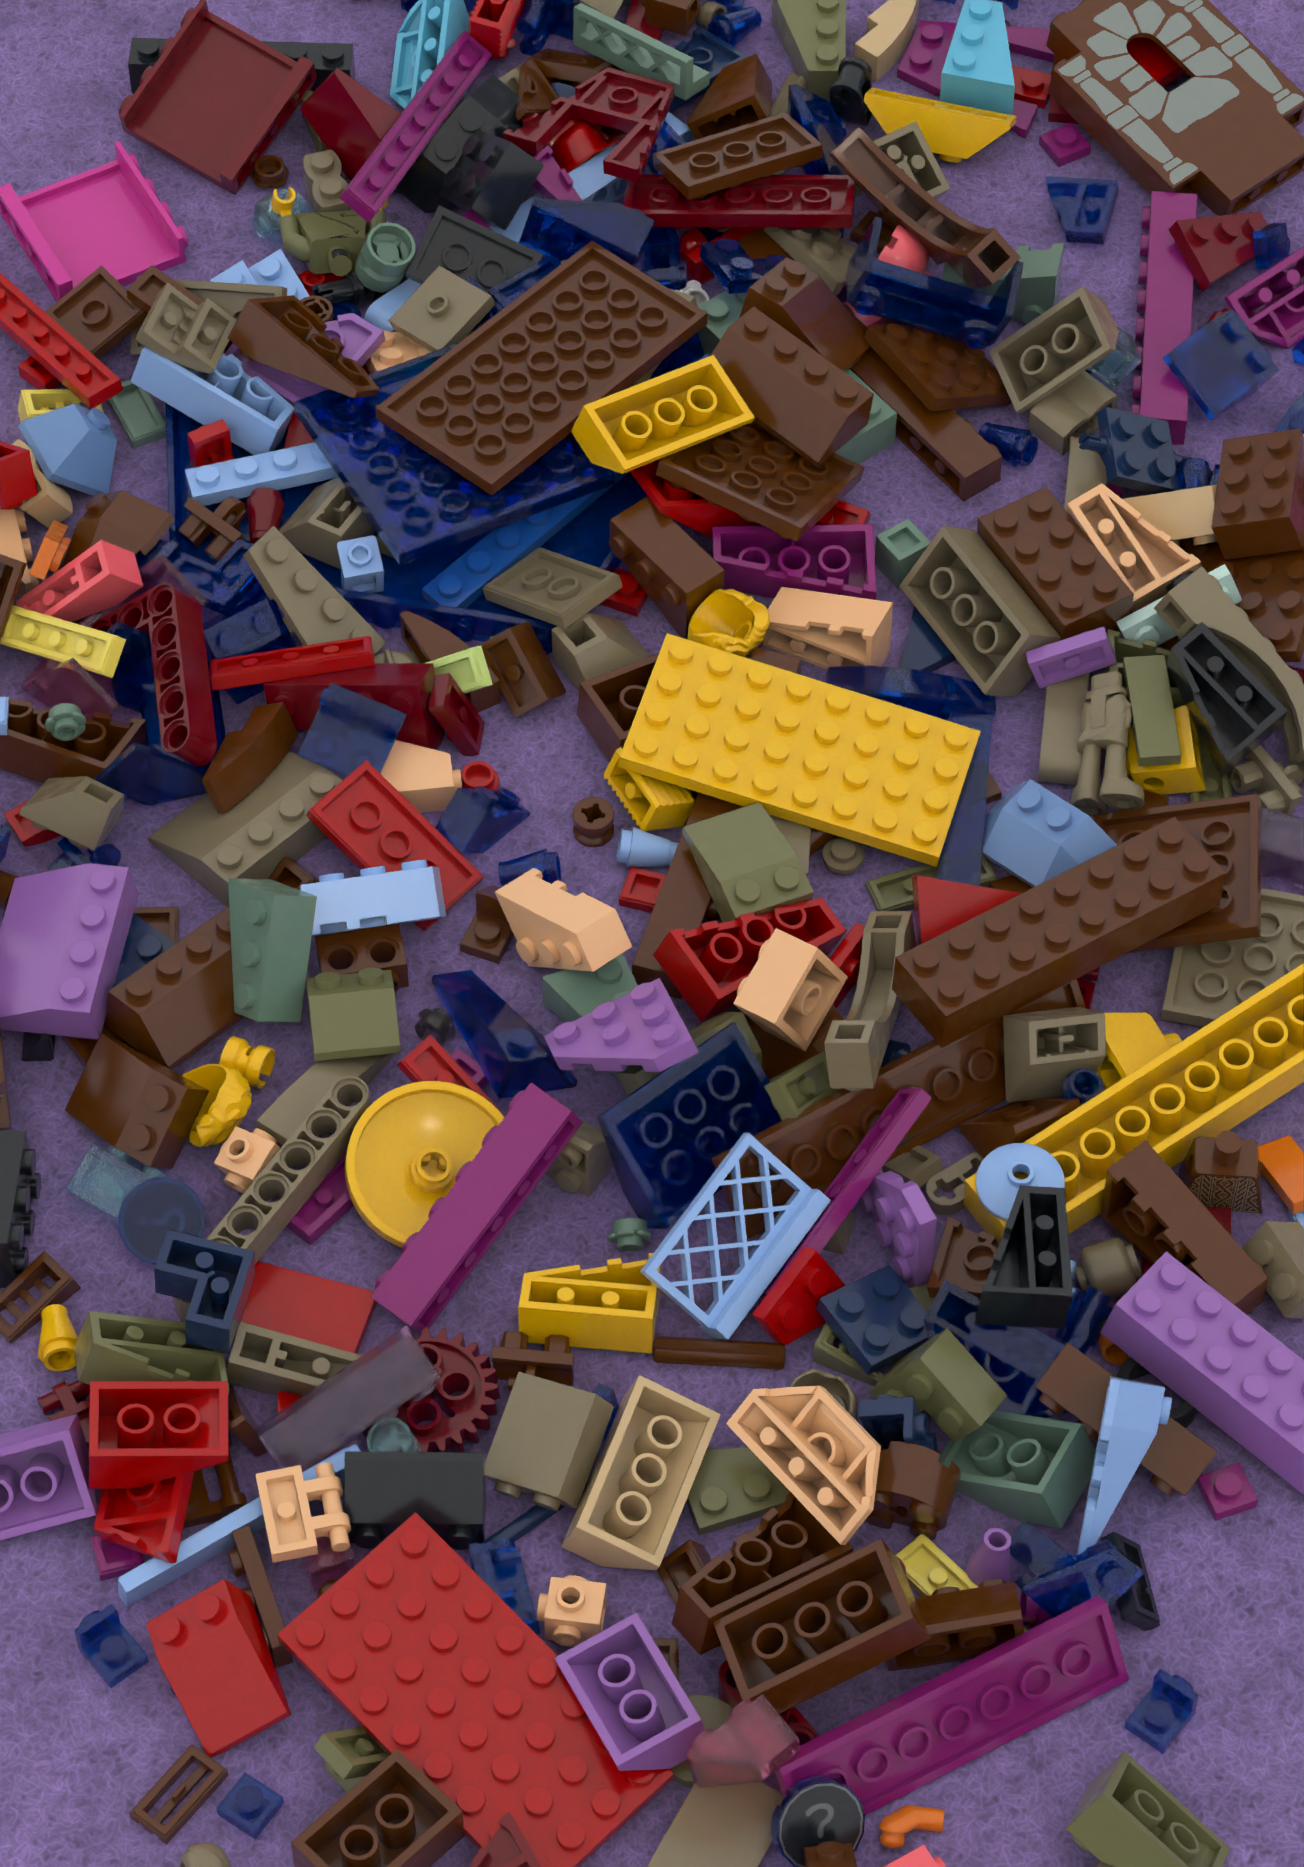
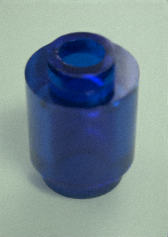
[1054,1285,1113,1354]

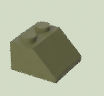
[306,967,401,1061]

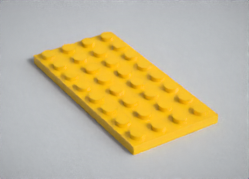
[618,633,981,867]

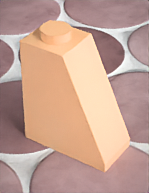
[348,730,462,813]

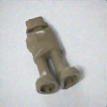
[1070,672,1144,817]

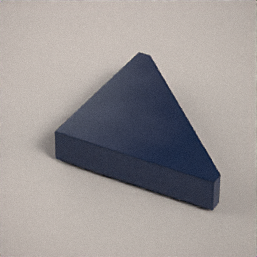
[897,606,957,688]

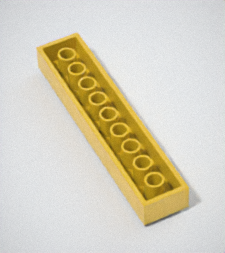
[963,963,1304,1243]

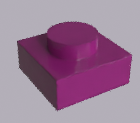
[1039,122,1091,167]
[1196,1462,1258,1521]

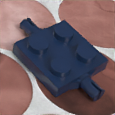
[1079,407,1195,494]

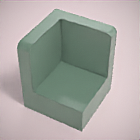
[875,519,931,590]

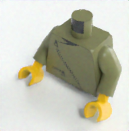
[271,187,389,276]

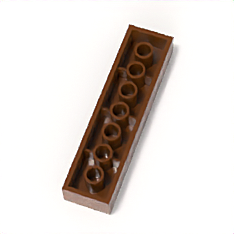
[892,817,1226,1048]

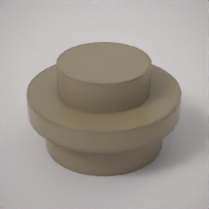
[822,837,864,875]

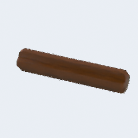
[653,1336,786,1369]

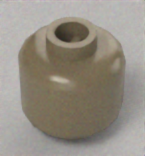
[1076,1237,1143,1301]

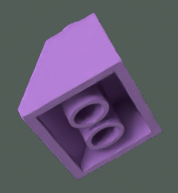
[0,1414,97,1540]
[554,1612,711,1771]

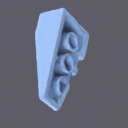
[1076,1376,1172,1562]

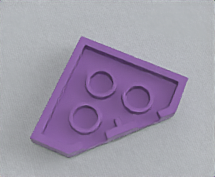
[224,313,385,421]
[544,978,699,1072]
[857,1168,937,1288]

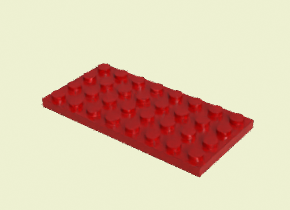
[277,1512,674,1867]

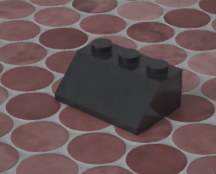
[344,1451,486,1550]

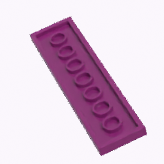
[771,1596,1129,1816]

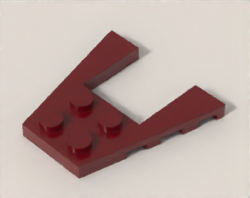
[503,67,674,182]

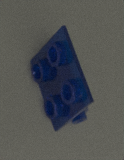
[298,683,407,776]

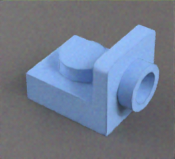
[337,535,384,598]

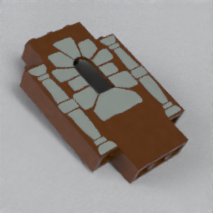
[1046,0,1304,216]

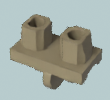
[1230,745,1304,826]

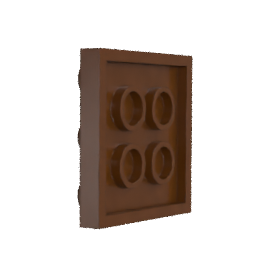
[863,320,1012,411]

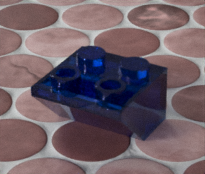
[203,595,296,705]

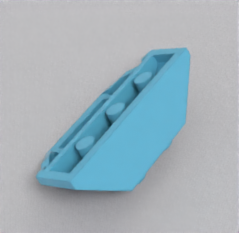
[390,0,469,109]

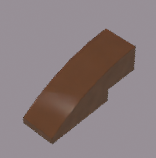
[400,611,501,712]
[202,702,299,814]

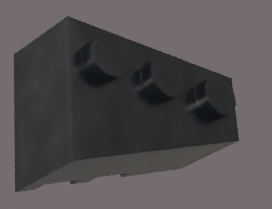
[1166,622,1288,778]
[974,1185,1073,1329]

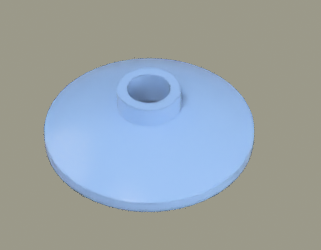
[976,1143,1065,1221]

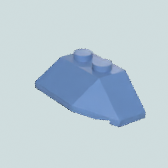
[982,779,1117,888]

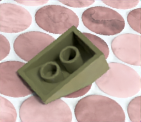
[682,802,814,923]
[1066,1751,1230,1867]

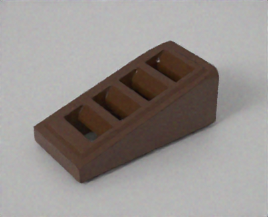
[0,1250,81,1343]

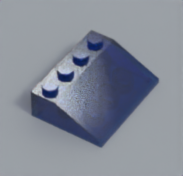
[597,1022,782,1229]

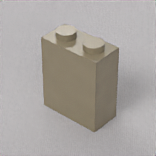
[484,1372,614,1511]

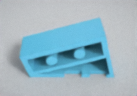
[940,0,1015,115]

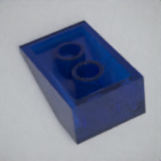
[519,198,655,268]

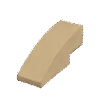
[854,0,919,82]

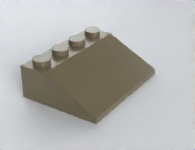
[148,751,343,907]

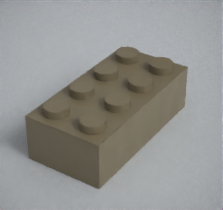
[899,526,1061,698]

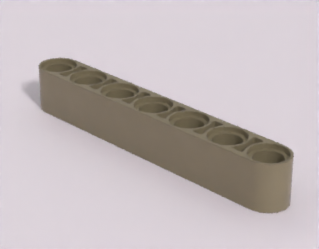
[173,1076,371,1322]

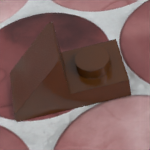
[460,885,514,964]

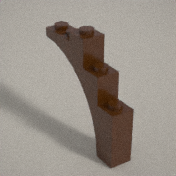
[829,127,1021,290]

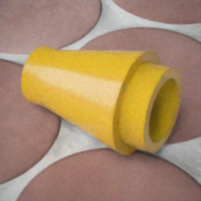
[38,1304,78,1372]

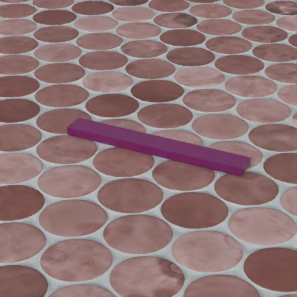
[339,30,492,223]

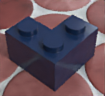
[154,1229,255,1354]

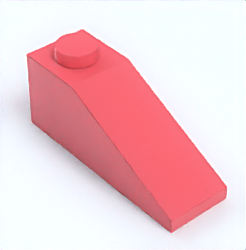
[16,540,143,622]

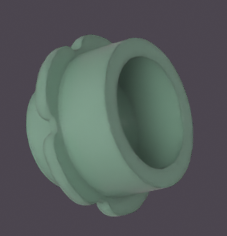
[45,703,86,741]
[608,1218,651,1252]

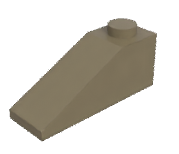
[226,1322,370,1401]

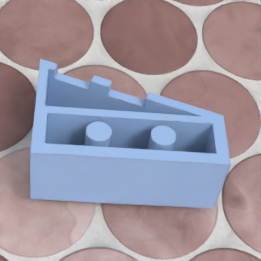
[300,860,446,936]

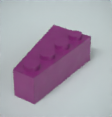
[711,524,876,600]

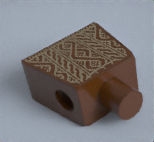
[1179,1131,1262,1214]

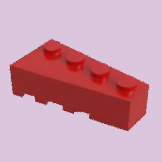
[653,897,846,1023]

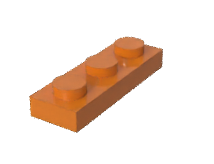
[29,520,71,580]

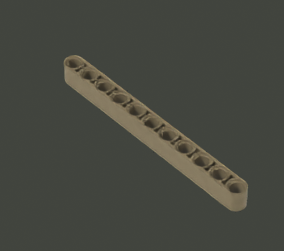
[1038,437,1107,785]

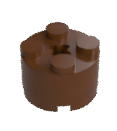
[865,1441,961,1540]

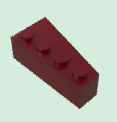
[264,663,445,750]

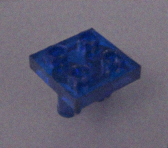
[516,0,581,56]

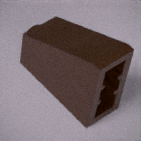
[687,54,772,140]

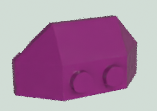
[1224,246,1304,349]

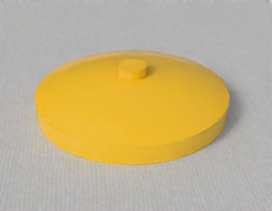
[345,1081,504,1248]

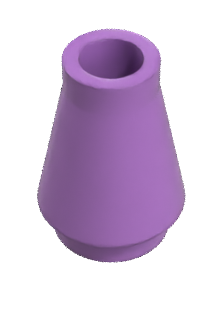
[966,1528,1011,1586]

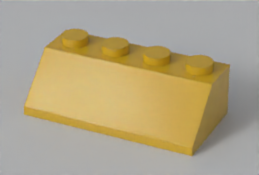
[571,355,755,474]

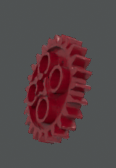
[354,1327,500,1453]

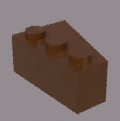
[609,496,725,640]

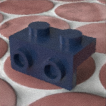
[859,1394,938,1452]

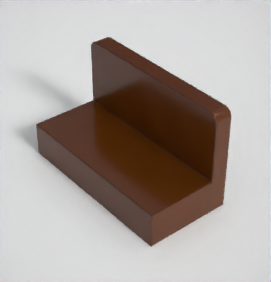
[479,622,566,718]

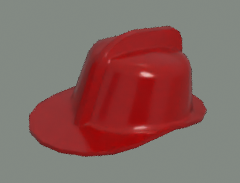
[547,117,628,173]

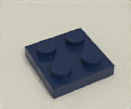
[815,1265,942,1375]

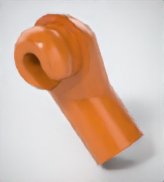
[878,1805,945,1849]

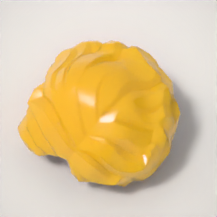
[687,589,770,657]
[182,1064,252,1148]

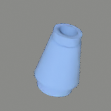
[616,827,679,868]

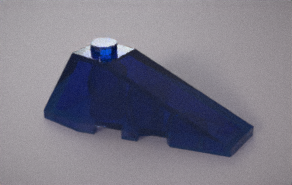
[788,84,847,238]
[431,970,578,1099]

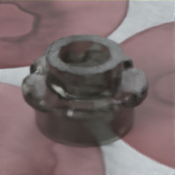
[415,1008,456,1046]

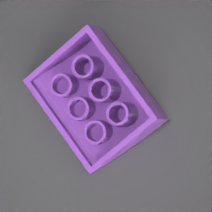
[0,863,138,1039]

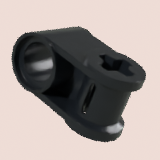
[829,57,872,127]

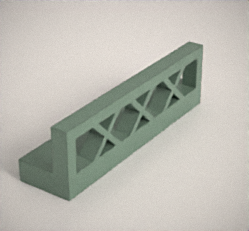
[573,3,710,101]

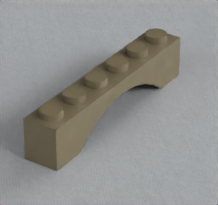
[1154,566,1304,782]
[824,911,916,1091]

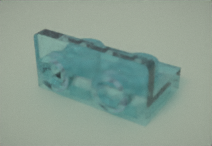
[66,1144,168,1220]

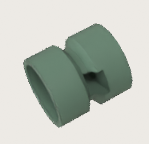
[355,222,416,293]

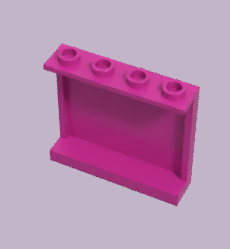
[0,141,189,302]

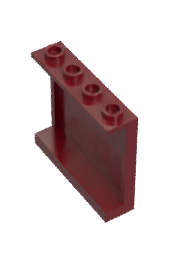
[119,0,317,194]

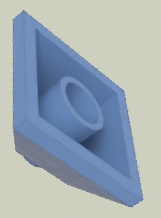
[18,403,117,496]

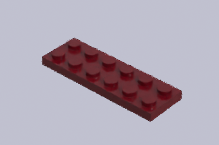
[622,174,857,230]

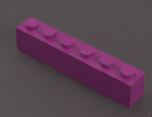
[371,1083,583,1335]

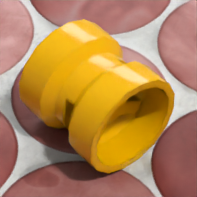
[219,1036,275,1089]

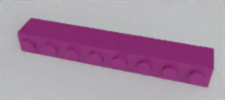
[1131,191,1197,445]

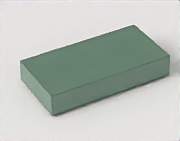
[107,379,170,449]

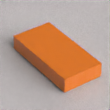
[1258,1135,1304,1215]

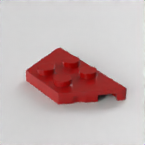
[93,1471,195,1563]

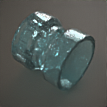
[367,1417,421,1452]

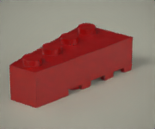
[911,874,1022,947]

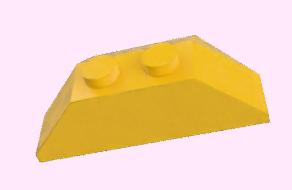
[864,87,1017,163]

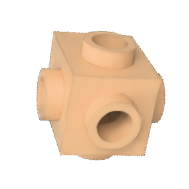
[214,1126,280,1199]
[537,1575,607,1647]

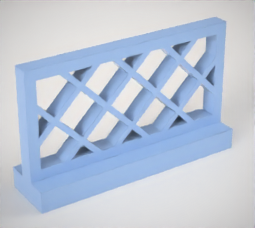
[640,1133,831,1340]

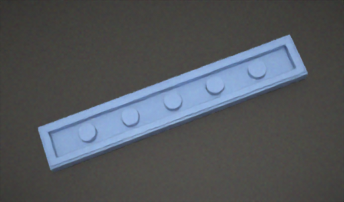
[118,1444,361,1607]

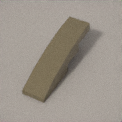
[256,1053,397,1145]

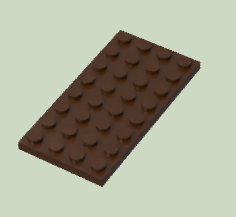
[376,241,707,495]

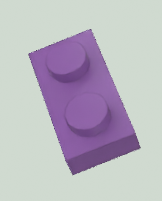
[1026,627,1117,689]

